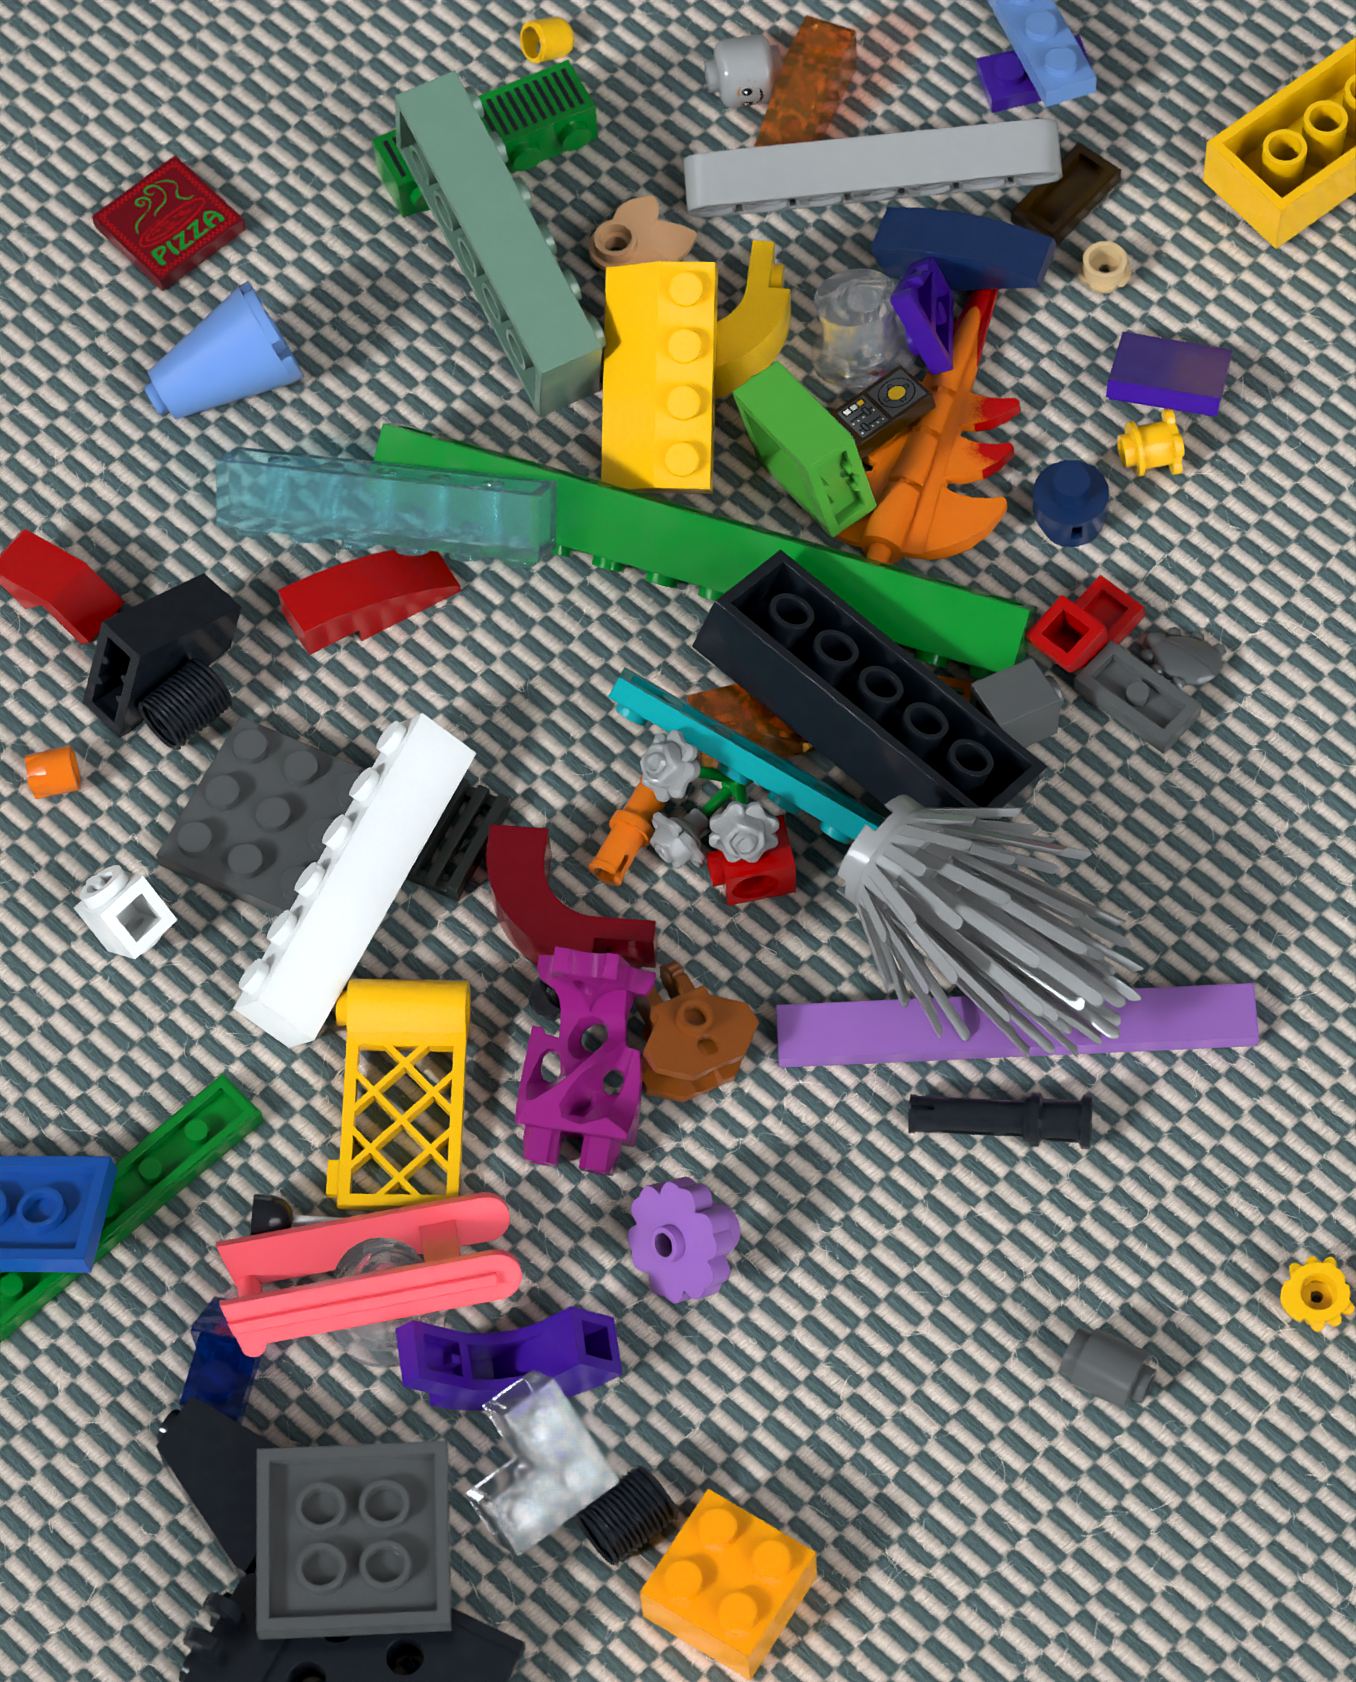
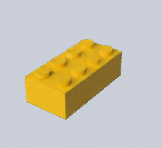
[1203,37,1356,249]

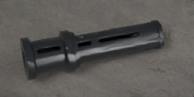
[908,1092,1093,1149]

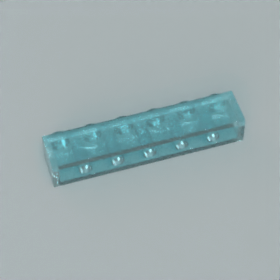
[216,446,557,568]

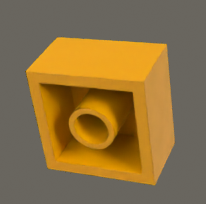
[640,1489,817,1681]

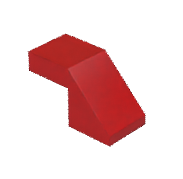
[0,529,125,645]
[1025,574,1145,673]

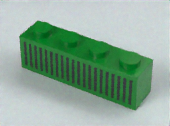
[372,59,598,218]

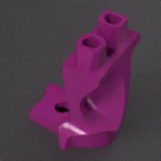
[514,946,656,1176]

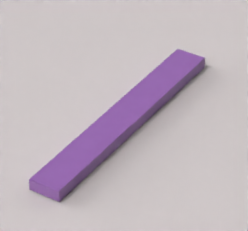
[776,983,1259,1068]

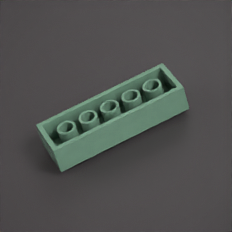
[395,70,606,418]

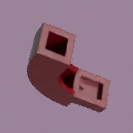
[486,824,658,969]

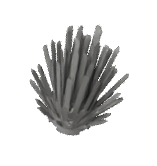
[836,794,1144,1058]

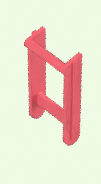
[216,1192,522,1357]

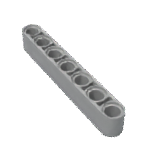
[683,119,1063,218]

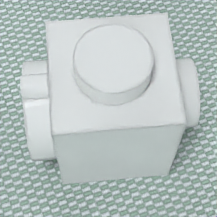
[74,865,177,959]

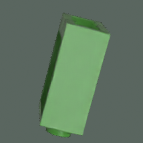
[732,361,877,539]

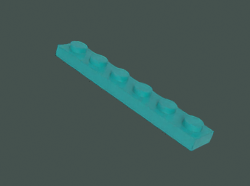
[608,667,887,844]

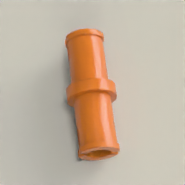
[588,774,672,886]

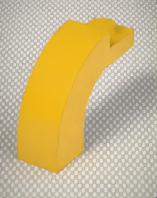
[715,240,791,399]

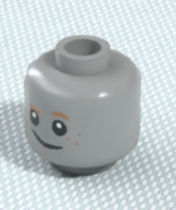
[704,34,784,108]

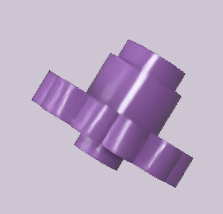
[627,1177,740,1304]

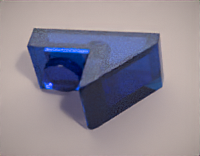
[179,1296,262,1425]

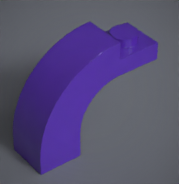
[395,1306,623,1411]

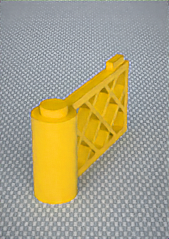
[326,979,471,1211]

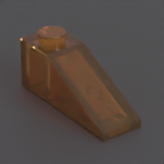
[754,15,856,147]

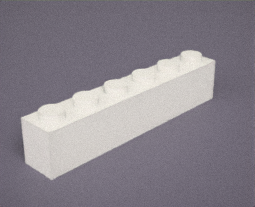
[233,713,476,1048]

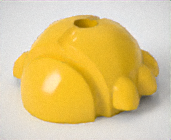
[1280,1256,1355,1332]

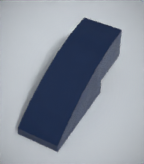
[870,207,1057,290]

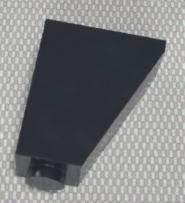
[82,573,242,738]
[156,1395,280,1581]

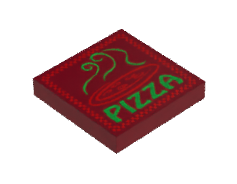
[92,155,246,292]

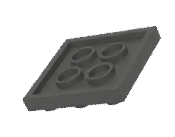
[156,716,365,916]
[257,1440,452,1640]

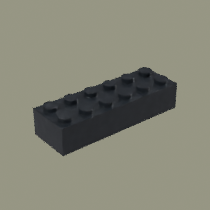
[692,549,1048,842]

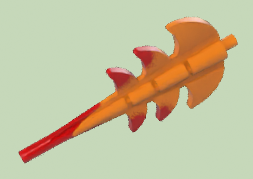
[826,289,1021,563]

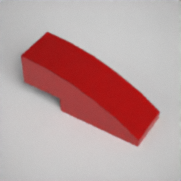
[278,544,461,655]

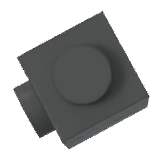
[970,658,1064,747]

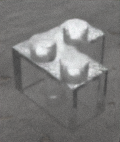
[465,1370,620,1556]

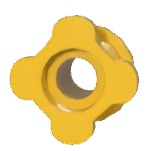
[1117,409,1185,477]

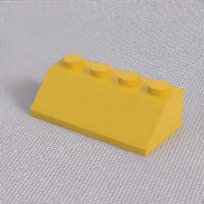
[601,261,718,494]

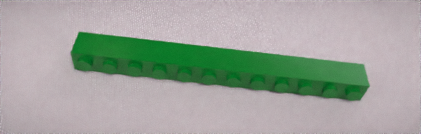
[366,423,1038,679]

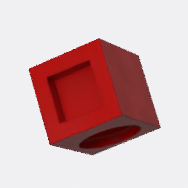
[706,815,796,906]

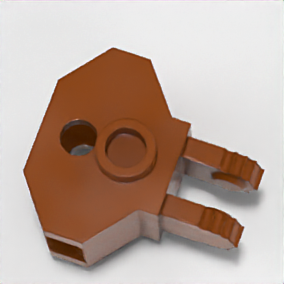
[633,960,759,1103]

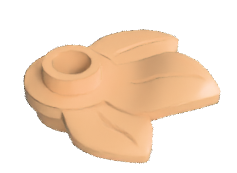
[589,196,697,271]

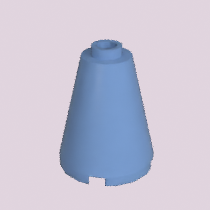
[144,281,305,420]

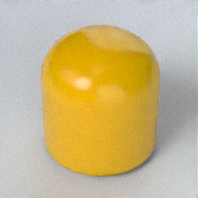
[520,16,574,63]

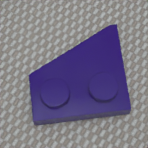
[890,256,954,376]

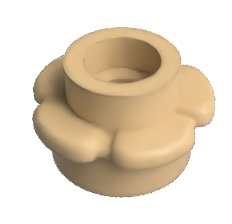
[1077,241,1132,294]

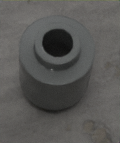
[1059,1327,1157,1410]

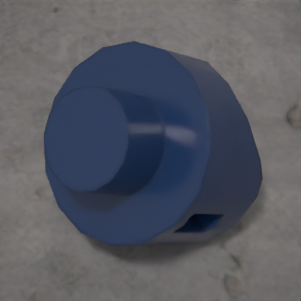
[1033,460,1109,547]

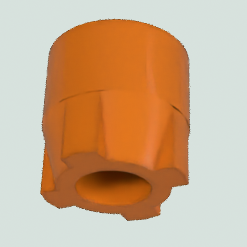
[24,745,81,799]

